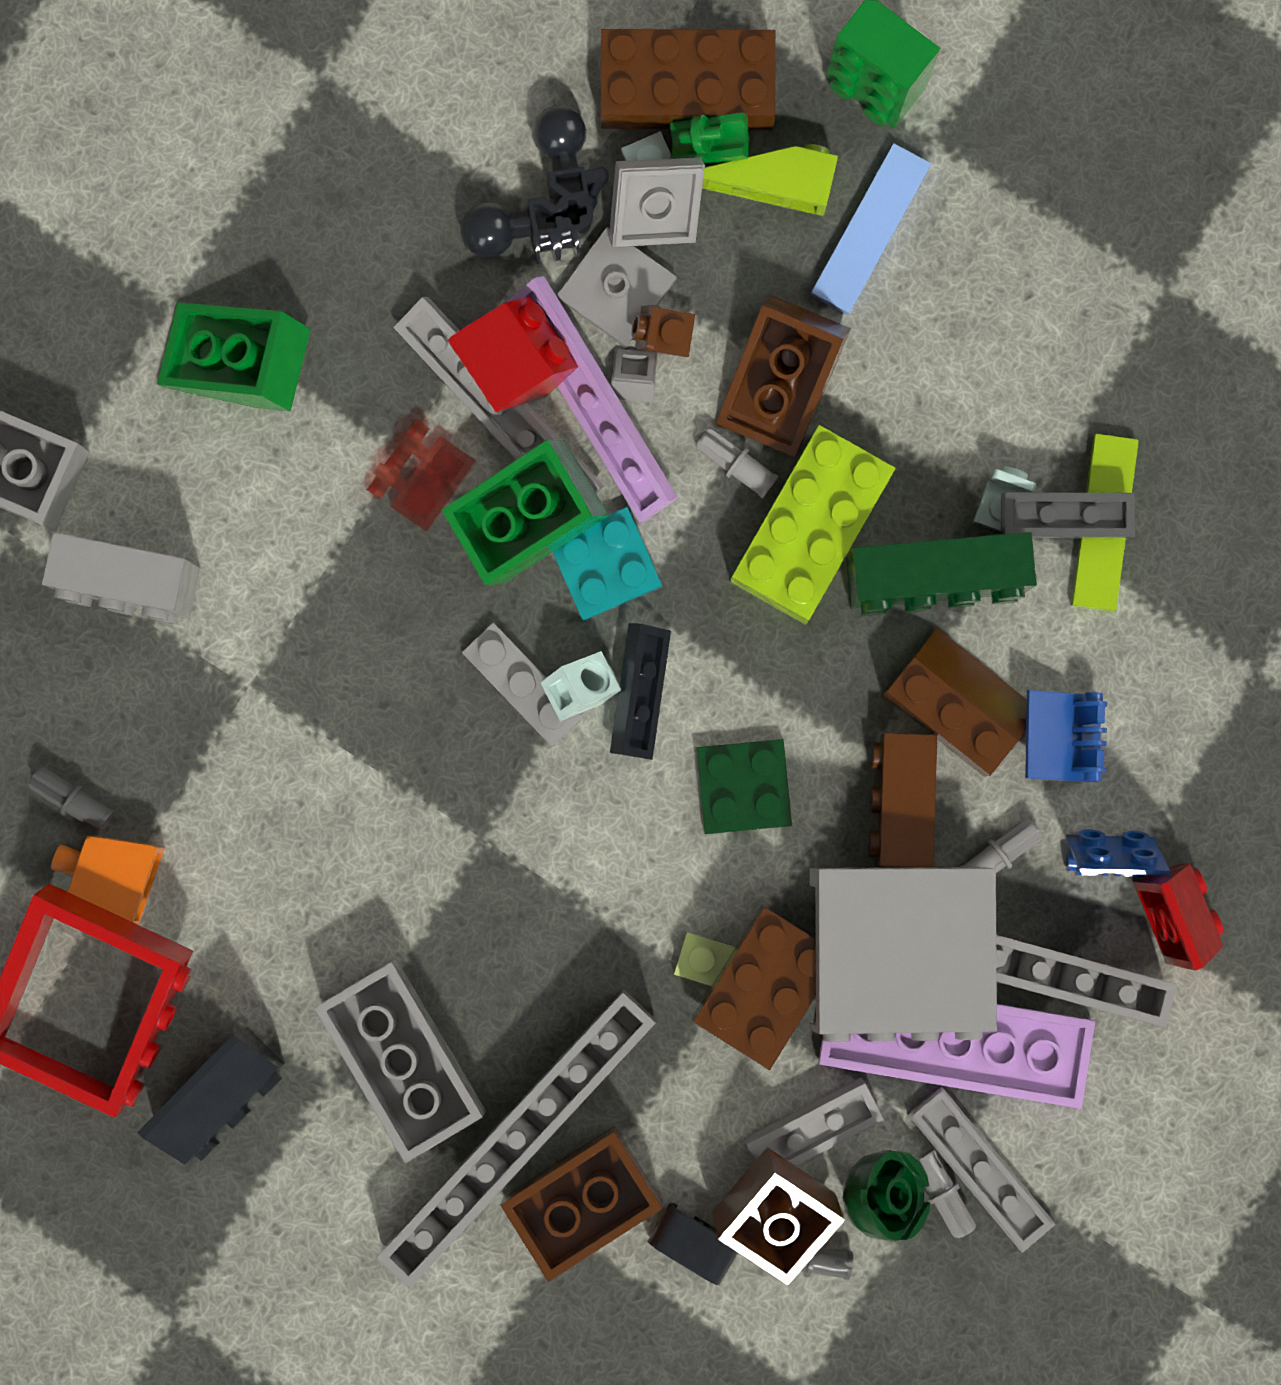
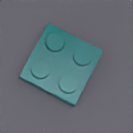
[552,506,662,622]

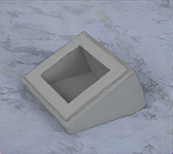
[611,348,658,402]

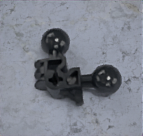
[460,104,609,264]

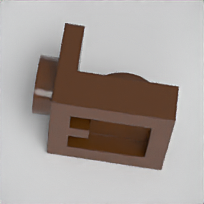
[631,305,696,357]

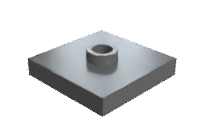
[609,158,705,247]
[556,227,677,349]

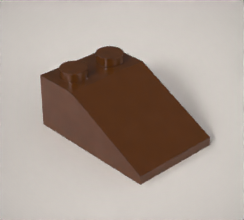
[716,295,851,457]

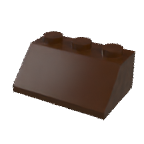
[882,627,1027,777]

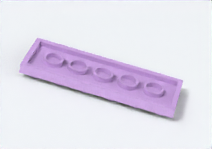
[818,1004,1095,1109]

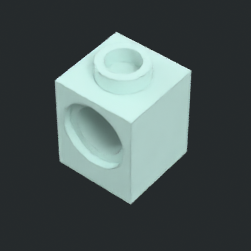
[540,651,621,721]

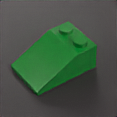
[157,302,311,412]

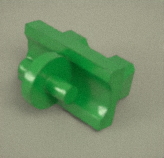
[670,113,749,164]

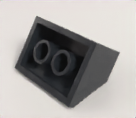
[137,1027,284,1165]

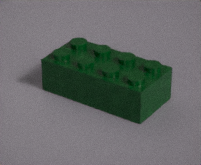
[846,532,1037,616]

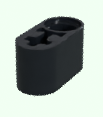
[647,1202,738,1285]

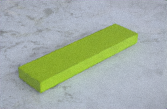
[1071,434,1139,612]

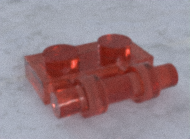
[366,419,477,532]

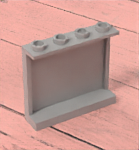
[810,867,997,1042]

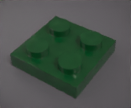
[696,739,792,834]

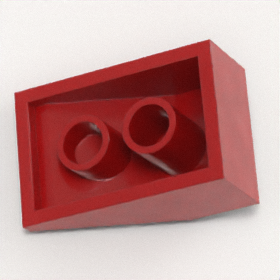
[1133,863,1224,971]

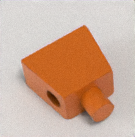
[51,836,165,925]

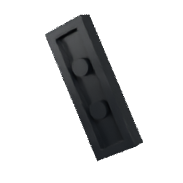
[610,623,671,760]

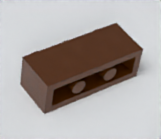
[868,733,937,867]

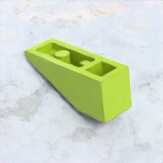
[702,144,838,216]

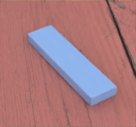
[811,143,931,315]

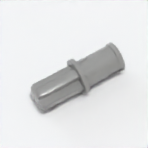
[696,428,779,498]
[960,819,1042,873]
[917,1149,976,1238]

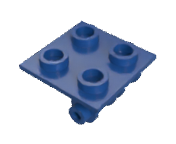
[1025,690,1108,782]
[1066,829,1170,877]

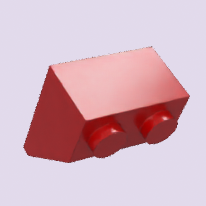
[447,296,578,412]

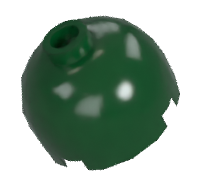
[842,1150,930,1242]

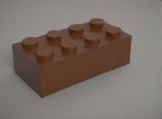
[601,29,776,130]

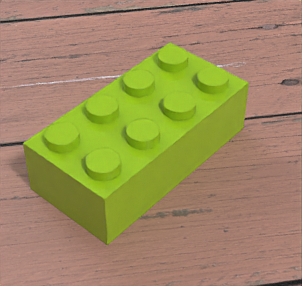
[730,425,896,625]

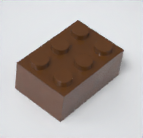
[692,905,816,1071]
[500,1126,663,1282]

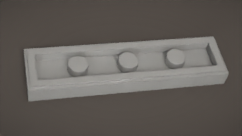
[907,1086,1056,1253]

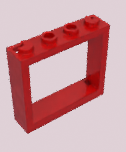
[0,883,193,1118]

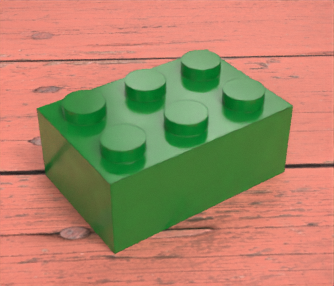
[826,0,941,129]
[442,439,609,586]

